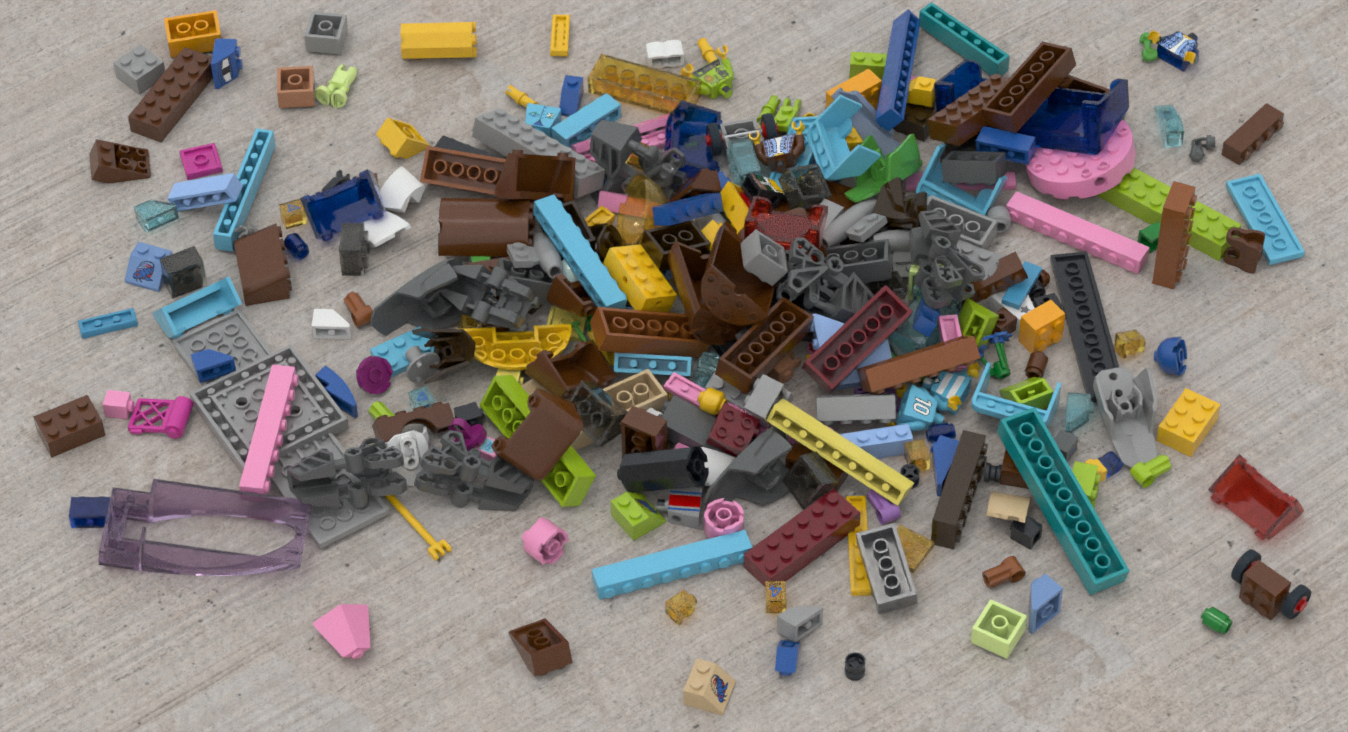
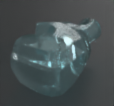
[693,352,720,388]

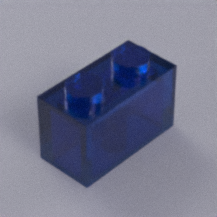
[69,496,113,528]

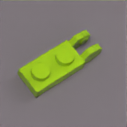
[774,98,802,132]

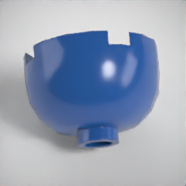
[1154,337,1187,375]

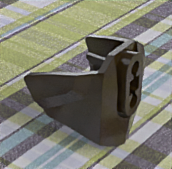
[871,177,927,230]
[589,223,626,264]
[412,328,476,384]

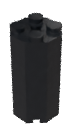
[617,446,709,493]

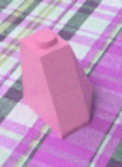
[313,604,370,659]

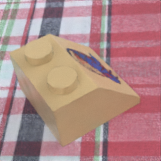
[683,658,736,716]

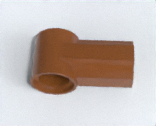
[344,291,373,328]
[982,556,1026,588]

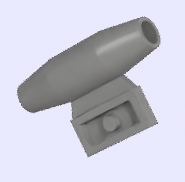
[819,197,888,248]
[868,229,912,279]
[507,232,563,279]

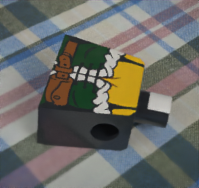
[741,172,788,209]

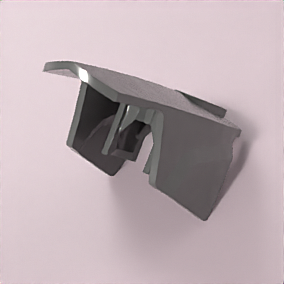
[370,257,470,336]
[703,426,800,507]

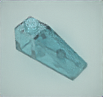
[1154,105,1184,147]

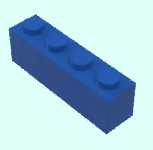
[652,193,723,226]

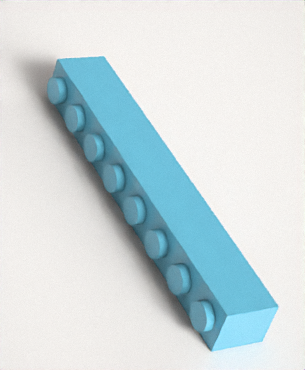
[213,128,276,252]
[533,195,627,309]
[592,530,753,600]

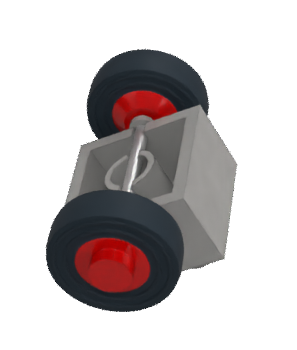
[705,113,778,164]

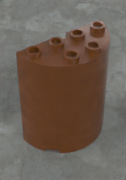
[438,198,536,256]
[701,224,776,325]
[668,241,746,345]

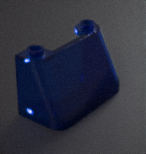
[664,100,722,178]
[300,169,386,242]

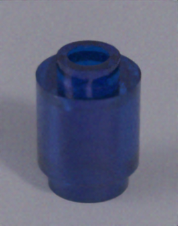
[284,233,309,260]
[926,422,956,444]

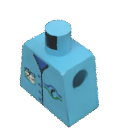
[525,103,562,138]

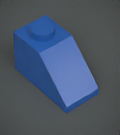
[559,75,584,117]
[190,349,236,383]
[775,640,800,676]

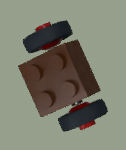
[1231,549,1312,620]

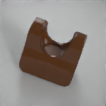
[1223,227,1265,274]

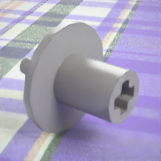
[405,346,441,384]

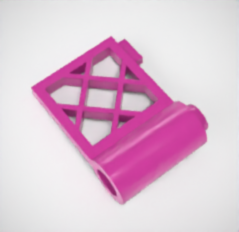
[127,396,193,439]

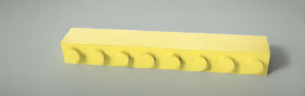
[766,398,914,506]

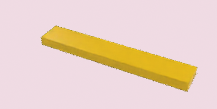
[846,496,871,596]

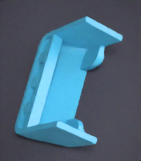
[807,95,881,181]
[916,143,1008,216]
[152,277,242,339]
[972,362,1062,428]

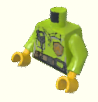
[680,45,734,99]

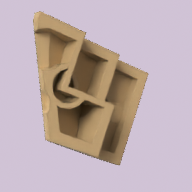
[986,491,1031,523]

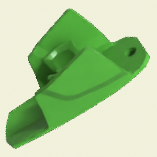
[844,134,923,202]

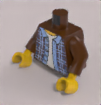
[749,121,805,174]

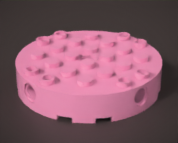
[1025,111,1136,199]

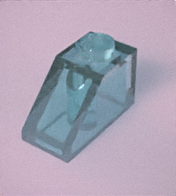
[134,199,179,233]
[1065,392,1094,433]

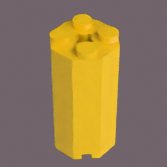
[400,22,477,59]

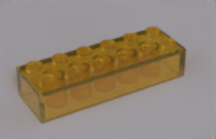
[588,54,701,120]

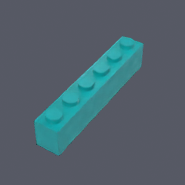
[919,2,1010,76]

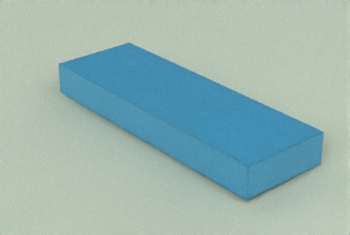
[1001,261,1042,310]
[78,308,138,339]

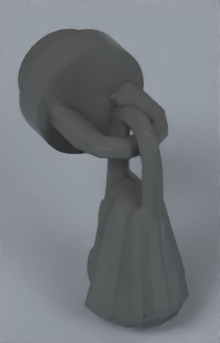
[1189,135,1215,162]

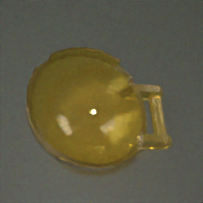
[617,174,668,246]

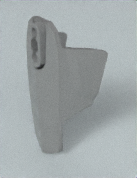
[1093,367,1158,468]

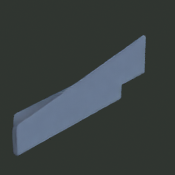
[832,88,900,159]

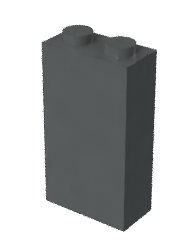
[658,395,724,453]

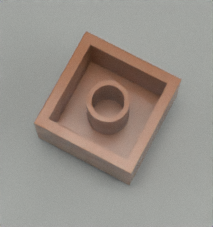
[277,66,315,108]

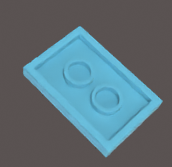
[370,327,434,377]

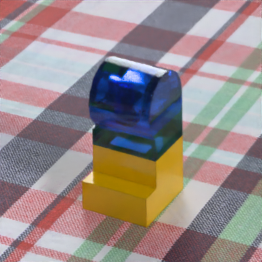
[1085,451,1123,482]

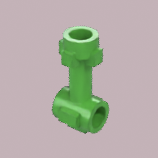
[1139,32,1157,61]

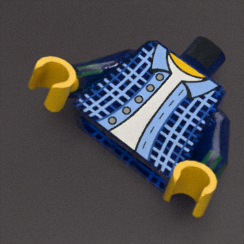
[1147,30,1199,72]

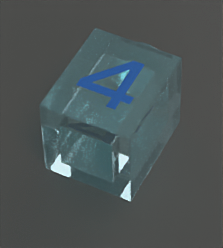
[408,386,435,409]

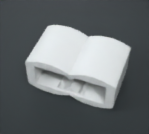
[646,40,684,69]

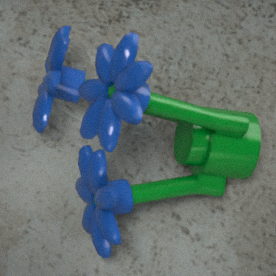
[978,331,1013,380]

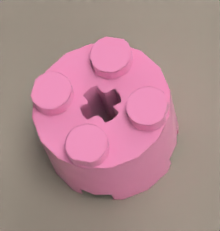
[704,498,744,539]
[522,517,569,565]

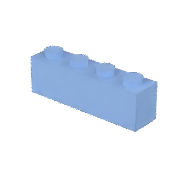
[167,173,243,211]
[839,424,913,459]

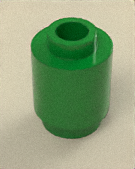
[1201,606,1233,635]

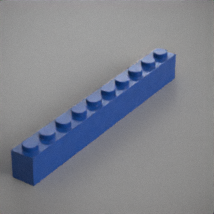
[875,9,921,131]

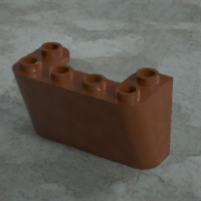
[234,223,292,306]
[525,340,617,399]

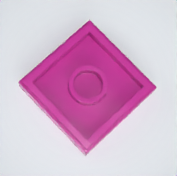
[179,143,223,180]

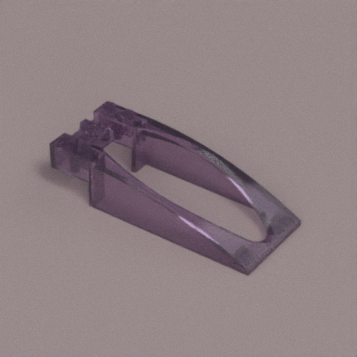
[99,479,311,576]

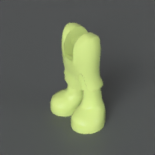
[314,64,357,108]

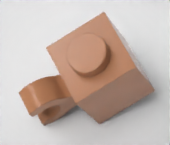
[767,352,801,384]

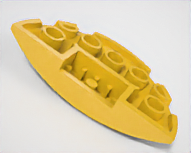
[464,324,572,370]

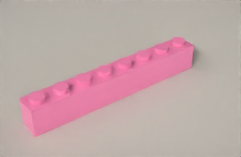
[1006,191,1150,274]
[239,365,299,501]

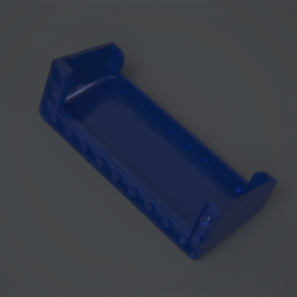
[934,59,1129,155]

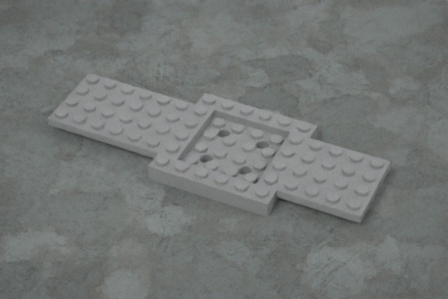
[172,309,390,549]

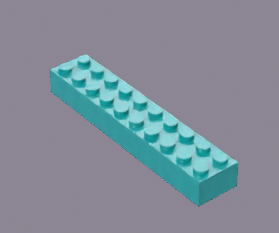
[996,407,1130,595]

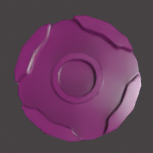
[356,356,393,394]
[449,418,487,452]

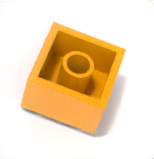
[1018,300,1065,353]

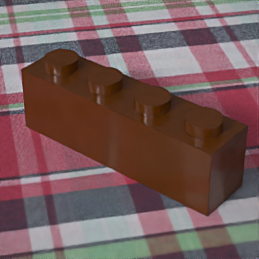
[1221,103,1284,165]

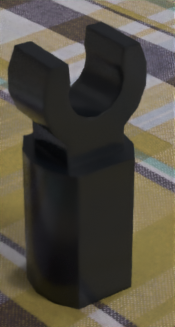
[322,170,350,199]

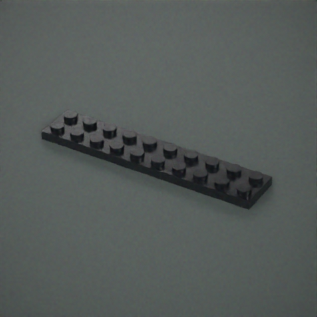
[1050,251,1121,403]

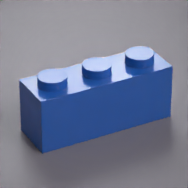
[976,126,1036,165]

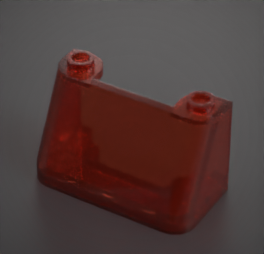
[744,196,828,260]
[1208,454,1304,541]

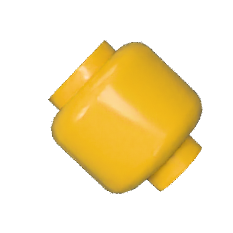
[697,387,728,416]

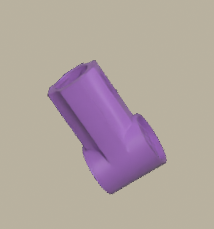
[867,489,901,525]

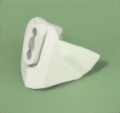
[372,427,430,486]

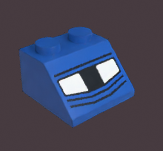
[211,39,243,89]

